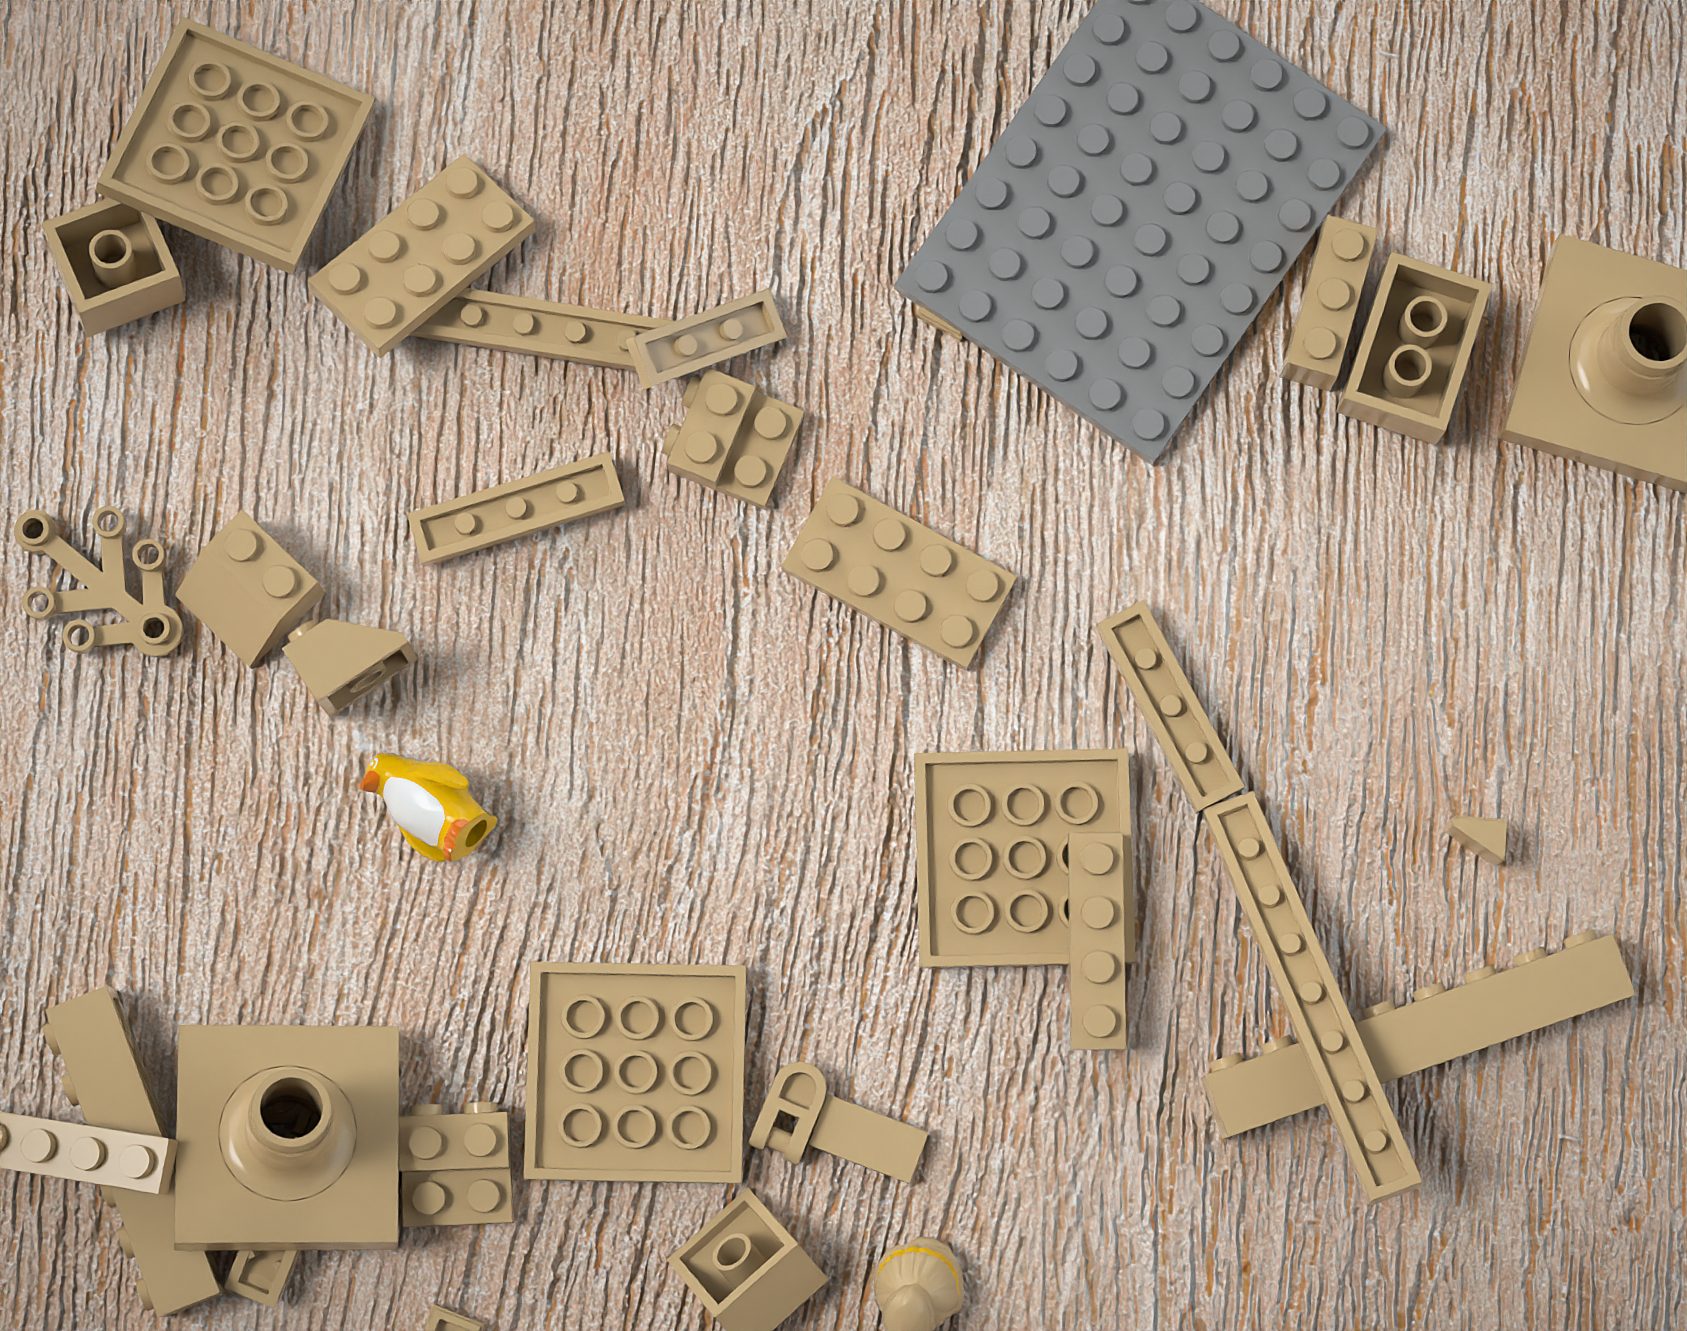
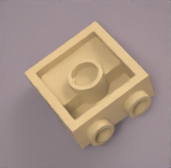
[661,367,805,510]
[398,1102,514,1228]

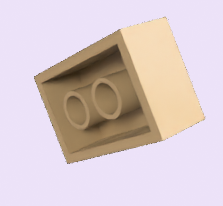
[1336,251,1492,445]

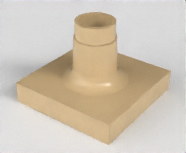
[1498,234,1687,494]
[174,1025,399,1251]

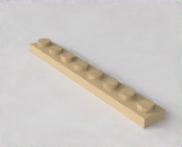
[1203,791,1422,1206]

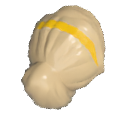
[873,1236,964,1331]

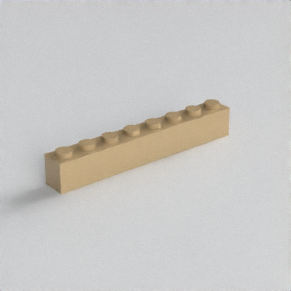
[1200,929,1636,1140]

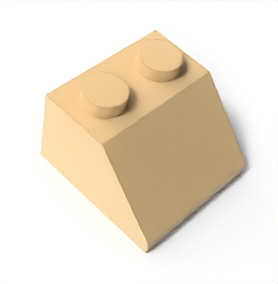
[175,509,326,668]
[281,618,419,718]
[667,1187,829,1331]

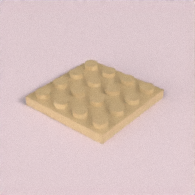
[96,16,375,275]
[914,748,1136,969]
[524,961,747,1184]

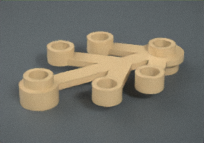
[14,506,183,657]

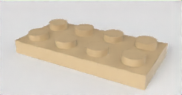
[307,154,535,358]
[781,476,1018,671]

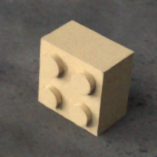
[41,198,186,338]

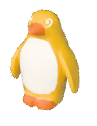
[360,753,498,862]

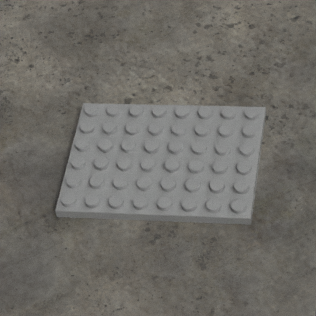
[894,0,1387,465]

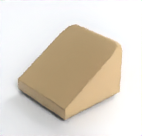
[1444,815,1507,866]

